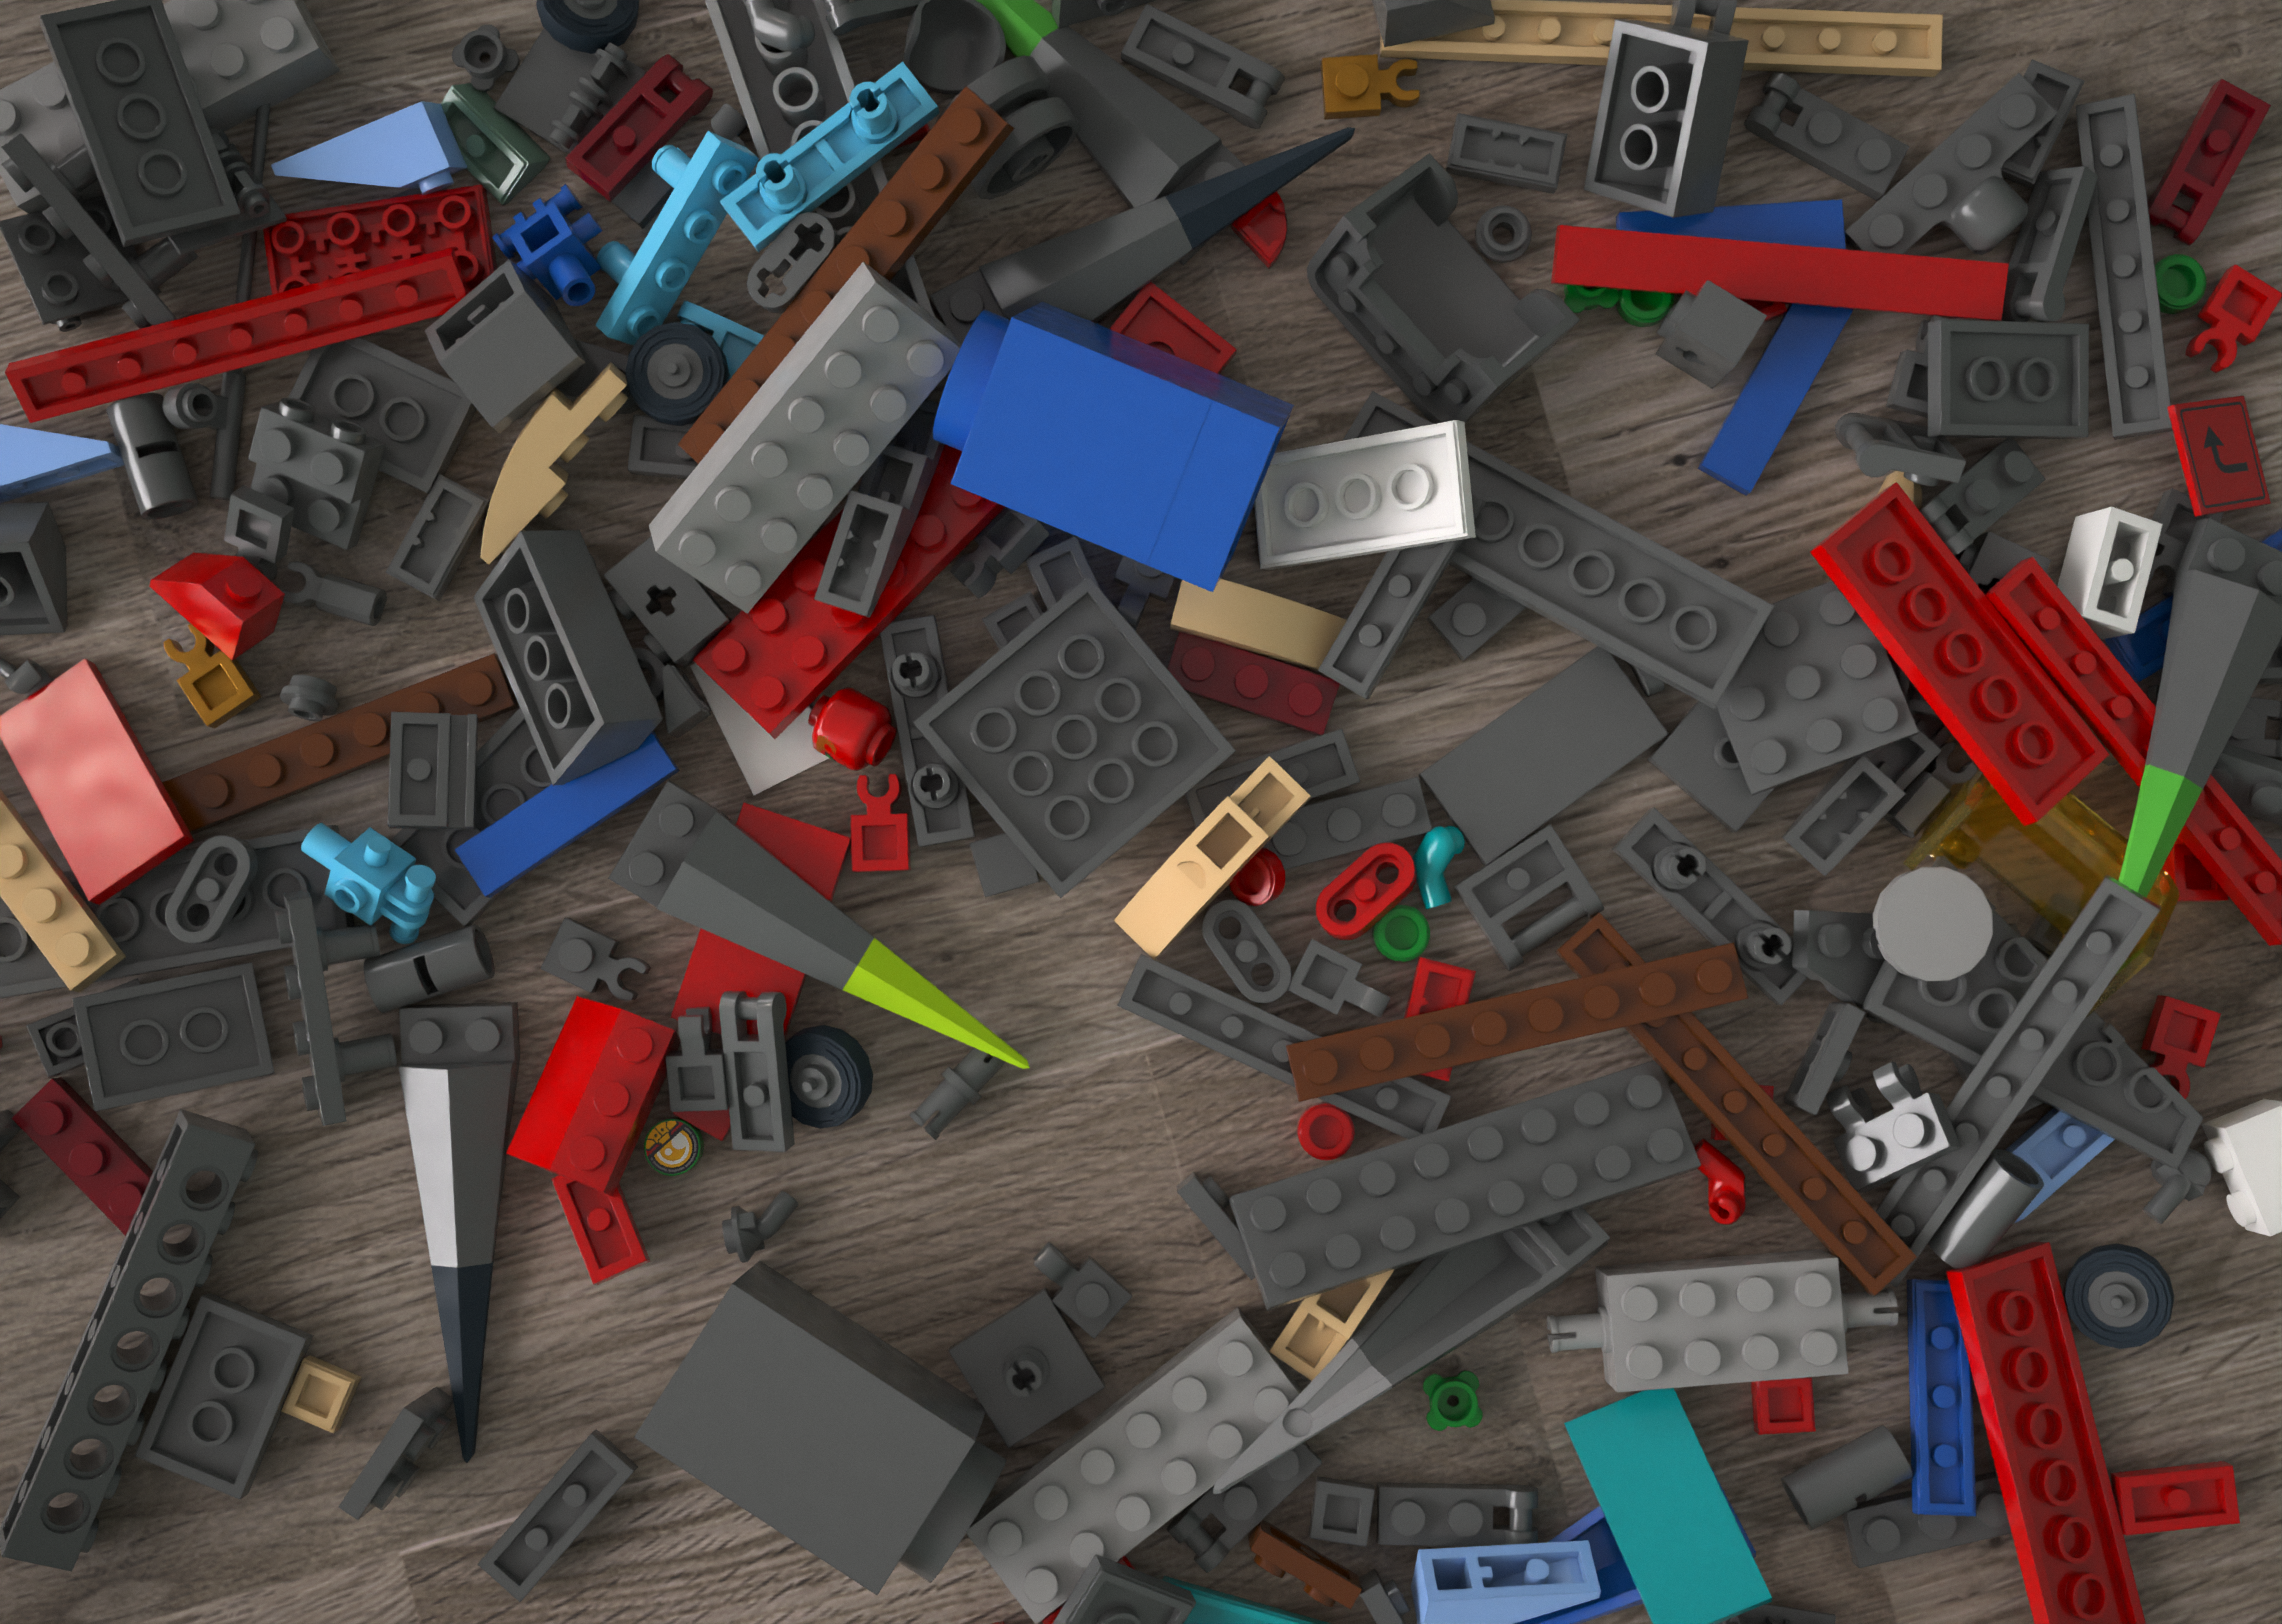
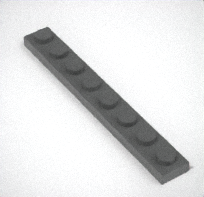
[1875,874,2161,1288]

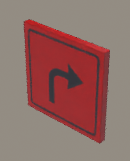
[2167,396,2271,517]

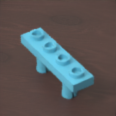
[720,61,940,252]
[595,131,759,346]

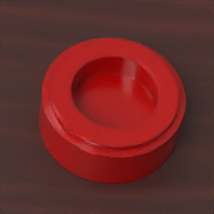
[1229,848,1286,906]
[1297,1102,1355,1160]

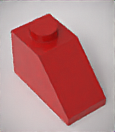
[149,552,285,661]

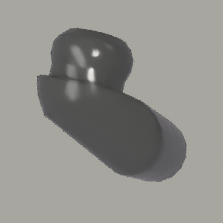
[744,0,815,52]

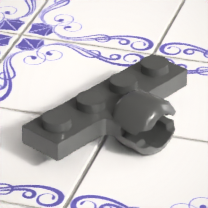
[1845,73,2058,255]

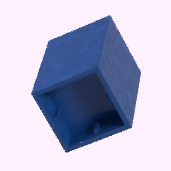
[933,302,1294,592]

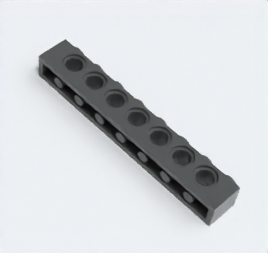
[0,1109,258,1572]

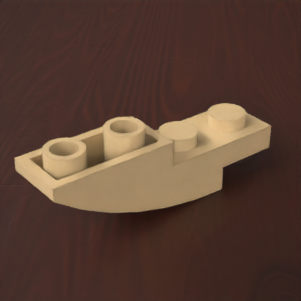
[480,362,628,565]
[1114,756,1311,960]
[1269,1269,1395,1381]

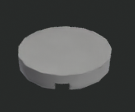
[1873,867,1993,981]

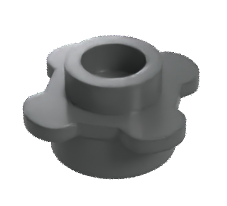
[452,25,519,92]

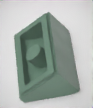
[440,83,551,205]

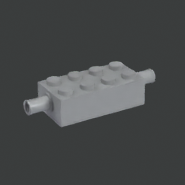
[1547,1249,1898,1392]

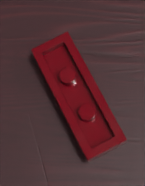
[1167,632,1340,736]
[12,1077,153,1236]

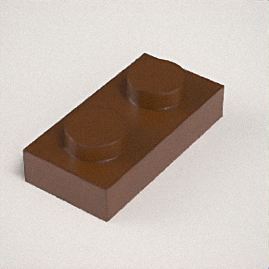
[1248,1520,1362,1610]

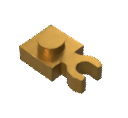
[1321,54,1420,120]
[163,624,262,728]

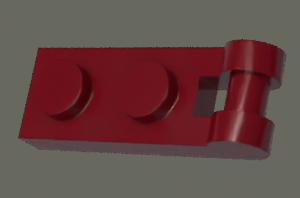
[565,54,713,202]
[2148,79,2271,246]

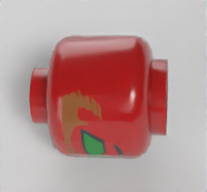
[808,687,896,771]

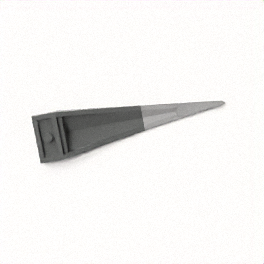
[1213,1207,1610,1494]

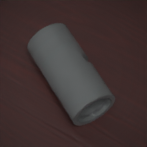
[106,393,199,519]
[364,924,495,1013]
[1928,1149,2044,1269]
[1781,1425,1913,1531]

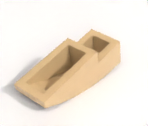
[1170,579,1347,672]

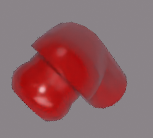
[1694,1139,1746,1225]

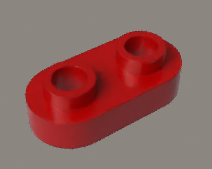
[1316,843,1417,940]

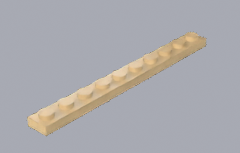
[1380,0,1943,77]

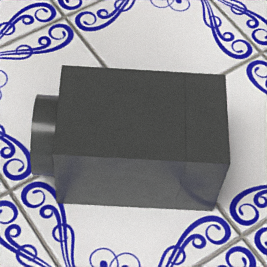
[634,1261,1006,1595]

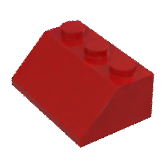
[506,996,681,1197]

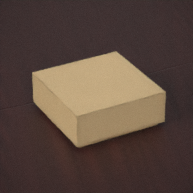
[281,1355,361,1433]

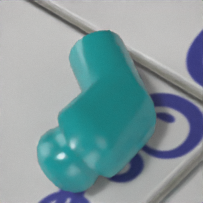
[1412,826,1465,909]

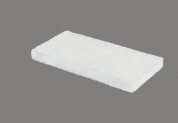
[1254,420,1476,570]

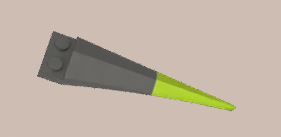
[608,780,1030,1069]

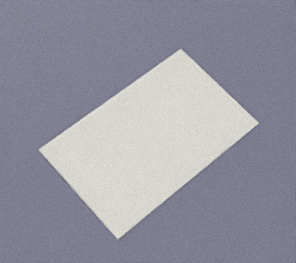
[690,663,829,795]

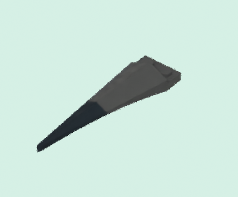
[930,127,1355,346]
[399,1002,520,1463]

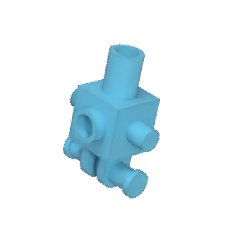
[301,823,436,944]

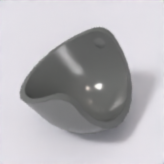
[904,0,1006,95]

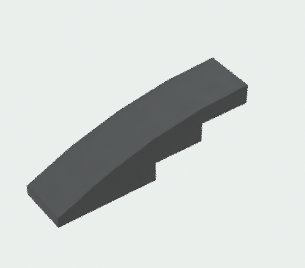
[814,399,945,618]
[1782,713,1952,876]

